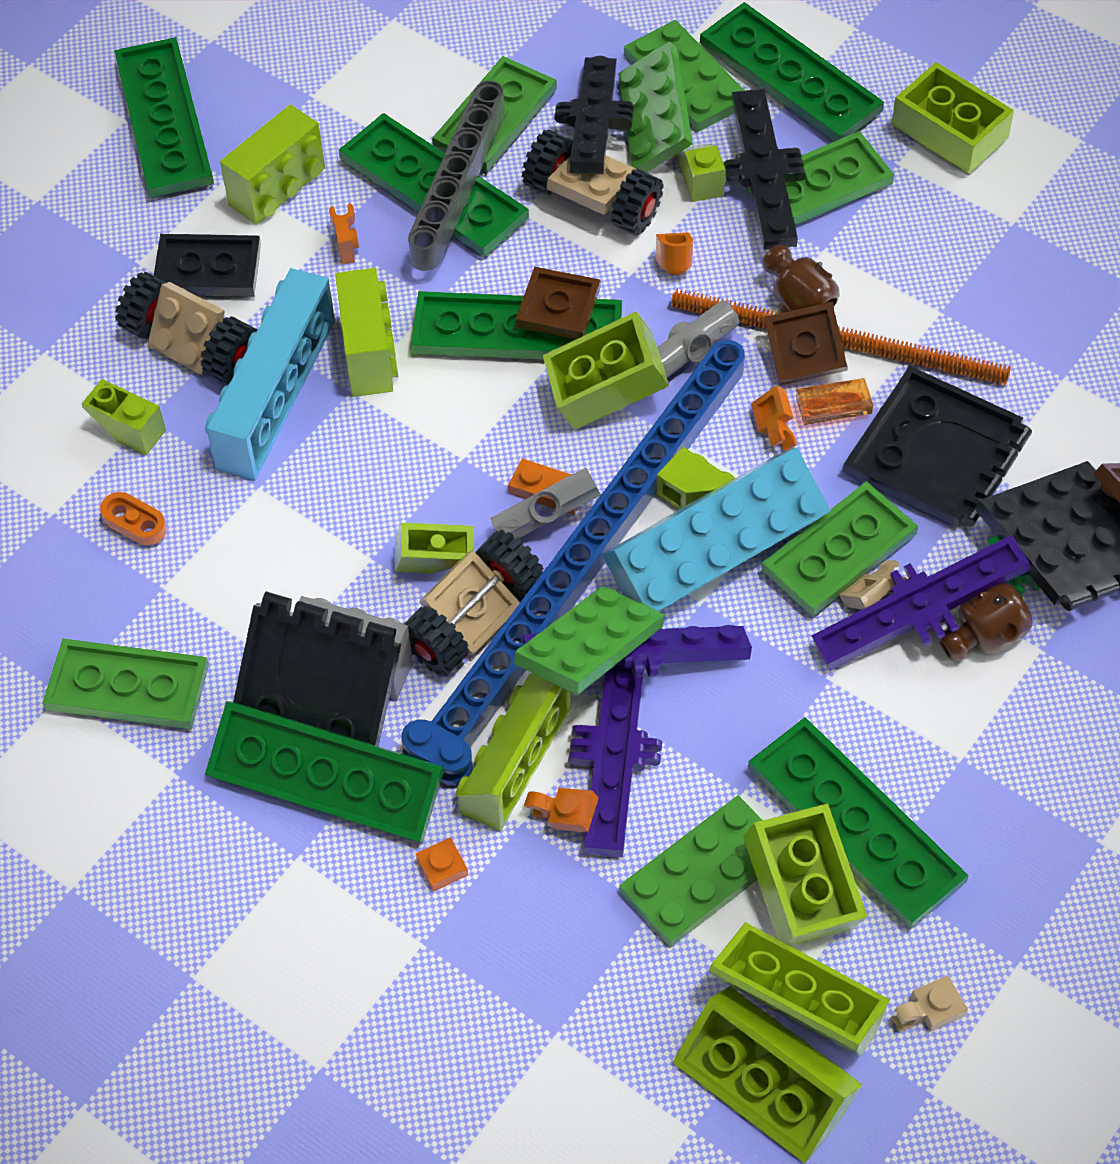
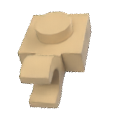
[839,560,907,610]
[891,975,968,1032]

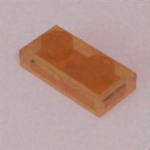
[796,378,874,425]

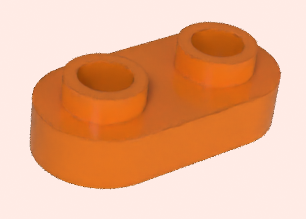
[100,492,167,545]

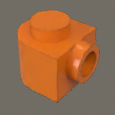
[655,232,693,275]

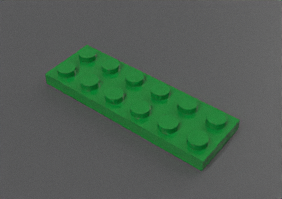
[699,2,884,141]
[114,37,214,198]
[338,112,529,257]
[411,291,622,360]
[205,701,445,842]
[748,717,969,929]

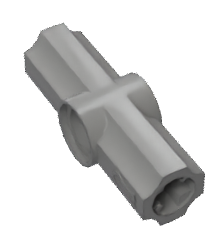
[658,300,740,378]
[490,467,601,539]

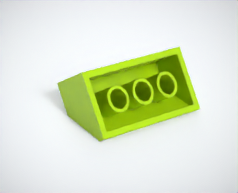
[456,673,571,832]
[709,922,890,1057]
[672,986,863,1164]

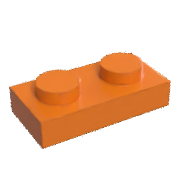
[508,458,578,515]

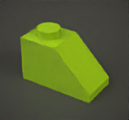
[676,143,726,202]
[395,522,474,574]

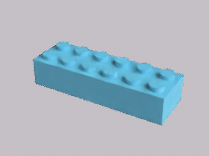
[205,268,335,481]
[601,447,831,611]

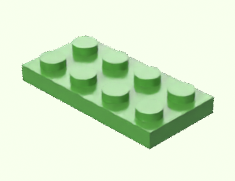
[624,19,745,133]
[618,41,693,172]
[432,56,557,172]
[745,131,894,225]
[761,481,918,617]
[514,585,665,695]
[42,638,209,729]
[619,795,762,948]

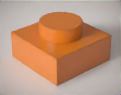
[415,837,468,892]

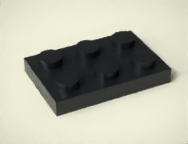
[153,234,262,297]

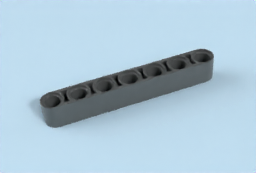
[408,80,505,271]

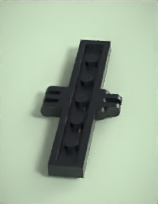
[554,55,634,174]
[723,89,806,250]

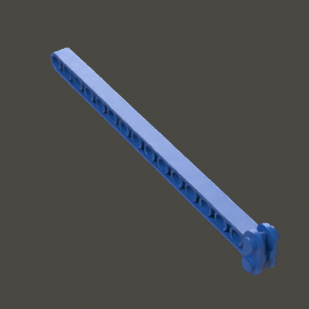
[401,340,745,785]

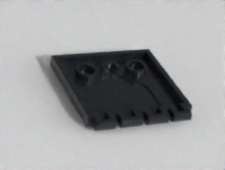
[842,365,1032,527]
[975,461,1120,611]
[233,591,401,746]

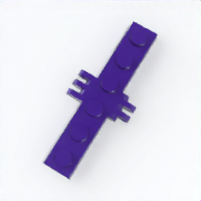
[811,535,1030,671]
[522,624,752,677]
[568,665,663,858]

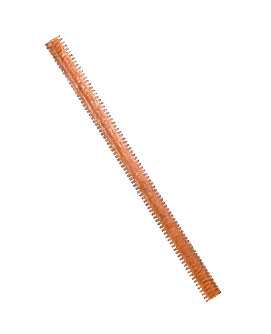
[671,288,1011,386]

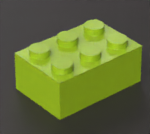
[891,62,1014,174]
[219,104,326,225]
[335,267,399,397]
[543,311,669,430]
[743,803,868,946]

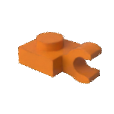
[329,203,359,265]
[750,385,797,451]
[524,788,599,833]

